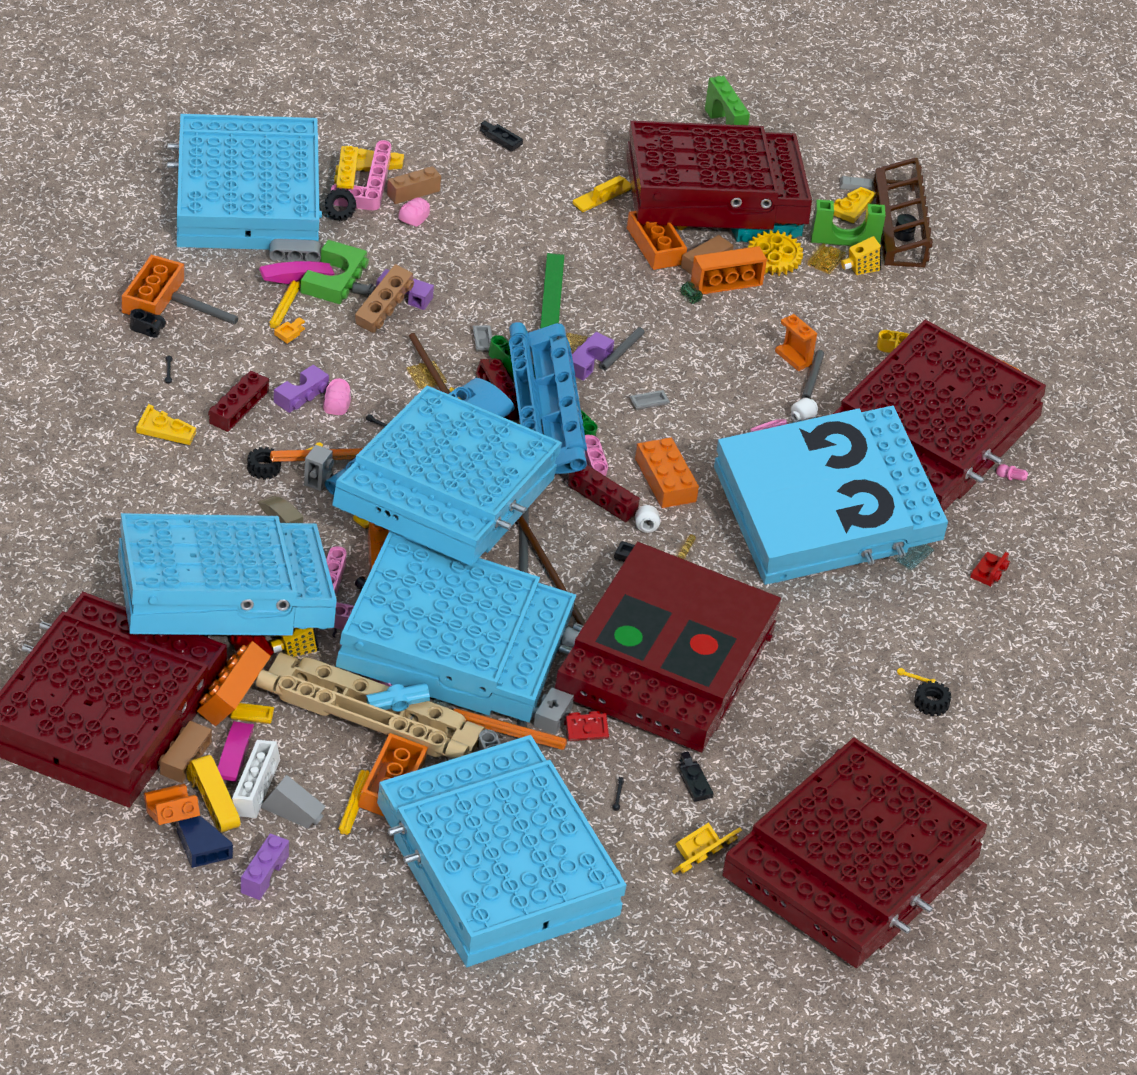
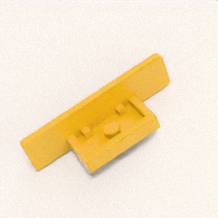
[334,146,358,189]
[573,175,631,212]
[672,822,742,874]

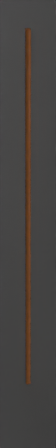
[409,333,586,626]

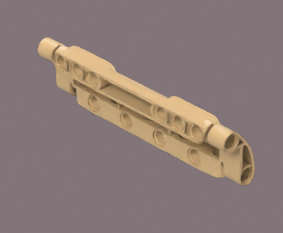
[256,652,485,759]

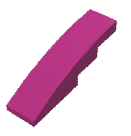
[259,261,335,285]
[218,721,254,782]

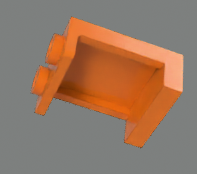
[775,314,817,371]
[144,784,200,825]

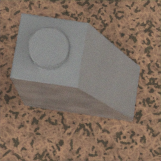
[261,775,326,829]

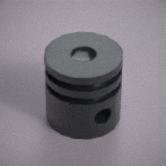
[894,214,917,242]

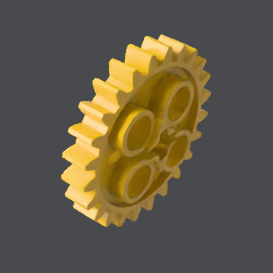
[748,230,803,276]

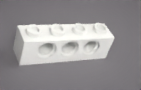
[232,740,280,818]

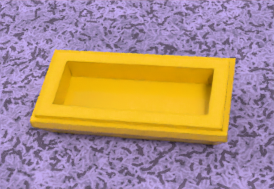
[231,703,274,724]

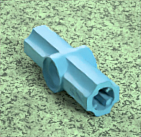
[366,683,430,712]

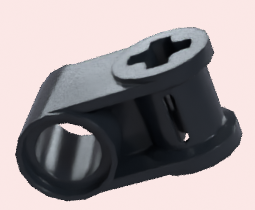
[130,309,166,338]

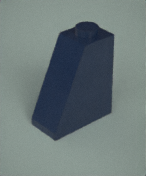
[177,816,233,868]

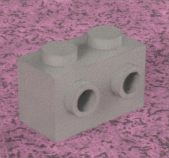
[304,445,334,491]

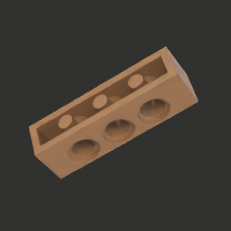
[355,264,414,333]

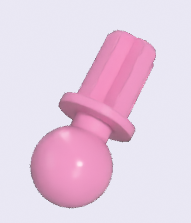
[996,464,1028,481]

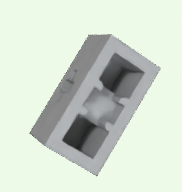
[532,687,574,735]

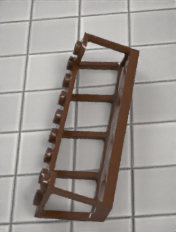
[873,158,933,268]

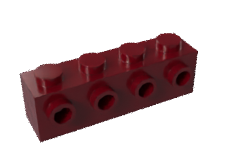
[476,359,520,420]
[208,370,269,432]
[568,465,640,523]

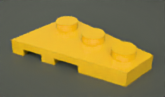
[356,148,404,172]
[833,187,876,224]
[136,404,196,445]

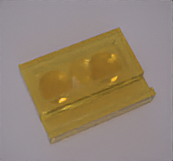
[808,243,846,274]

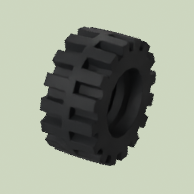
[325,188,356,221]
[247,447,281,480]
[914,681,951,716]

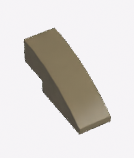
[258,496,303,523]

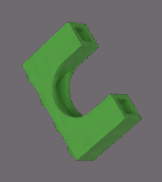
[705,76,750,125]
[811,199,886,246]
[301,240,369,304]

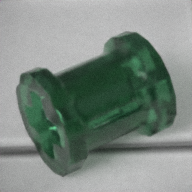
[680,281,703,304]

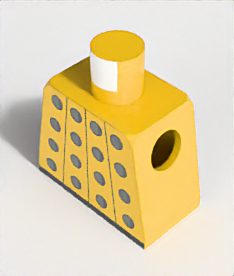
[841,236,881,275]
[270,627,319,657]

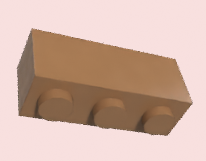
[387,166,441,204]
[681,235,734,275]
[158,721,212,783]

